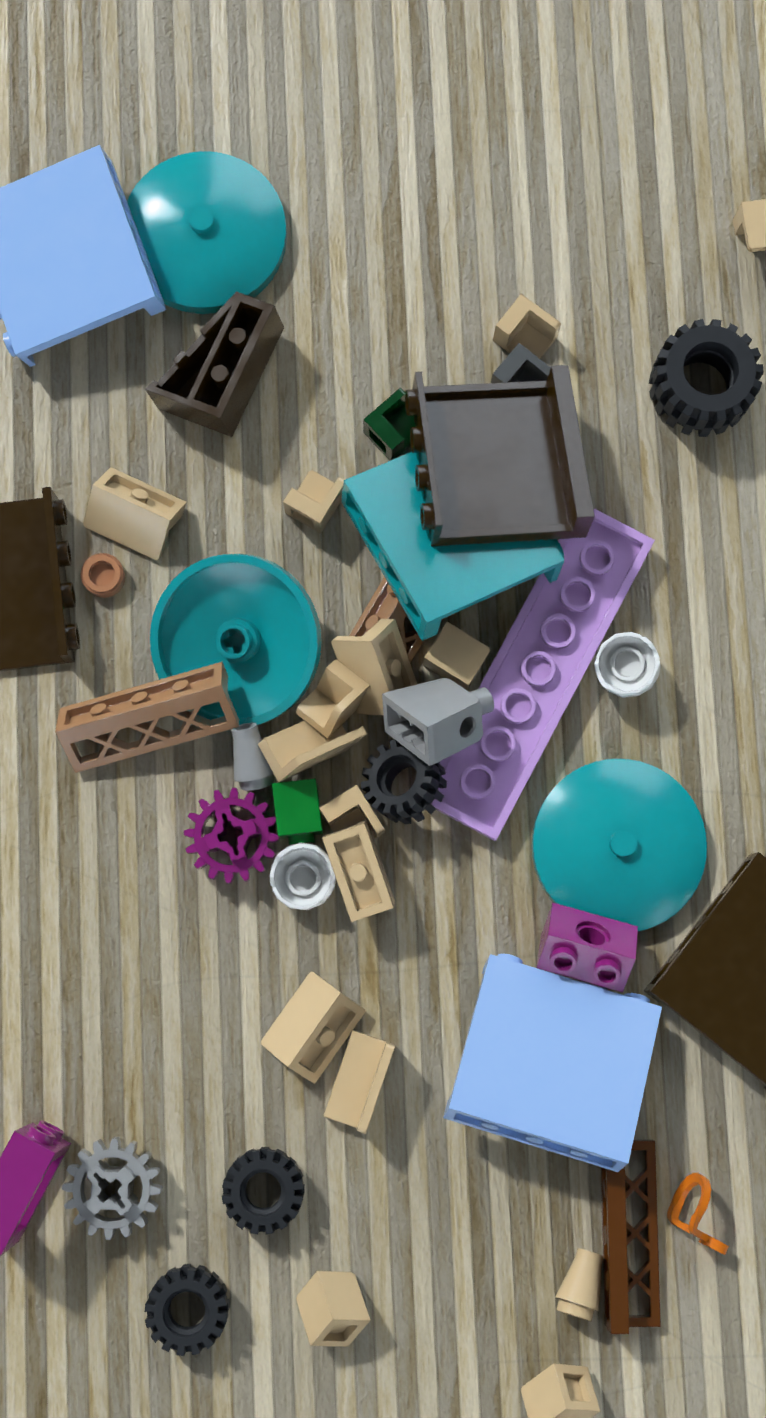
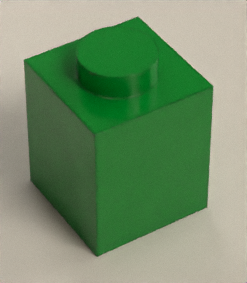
[272,778,323,846]

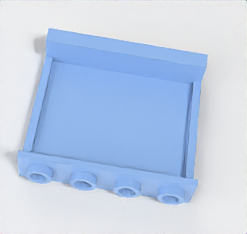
[0,145,166,367]
[443,954,662,1172]

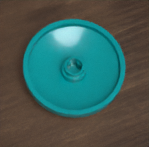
[127,151,287,314]
[150,554,322,725]
[531,759,707,931]

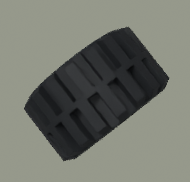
[649,319,764,437]

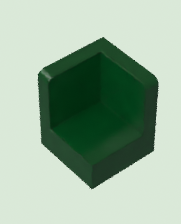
[363,388,415,461]

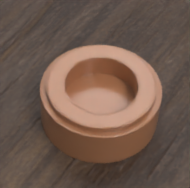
[81,553,125,598]

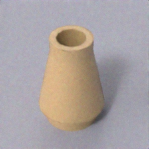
[555,1248,604,1322]

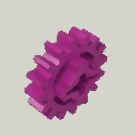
[184,788,280,884]

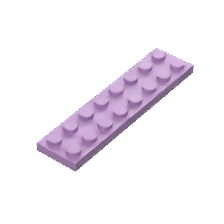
[431,509,655,841]

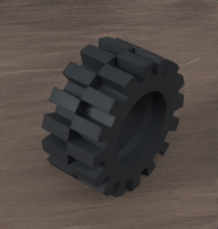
[361,739,447,824]
[222,1147,305,1235]
[144,1264,230,1356]

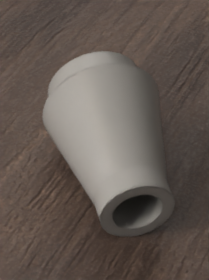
[231,723,274,791]

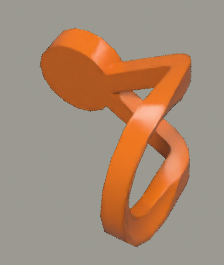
[667,1173,729,1255]

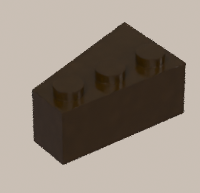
[145,292,284,437]

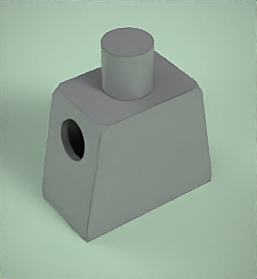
[382,678,494,766]

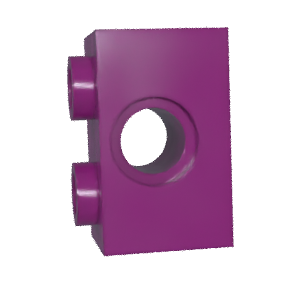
[536,902,638,993]

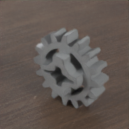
[62,1137,163,1240]

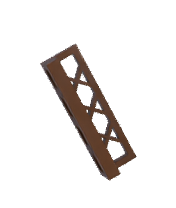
[601,1140,661,1334]

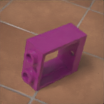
[0,1120,71,1256]

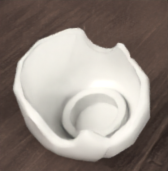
[594,632,661,698]
[270,842,336,910]

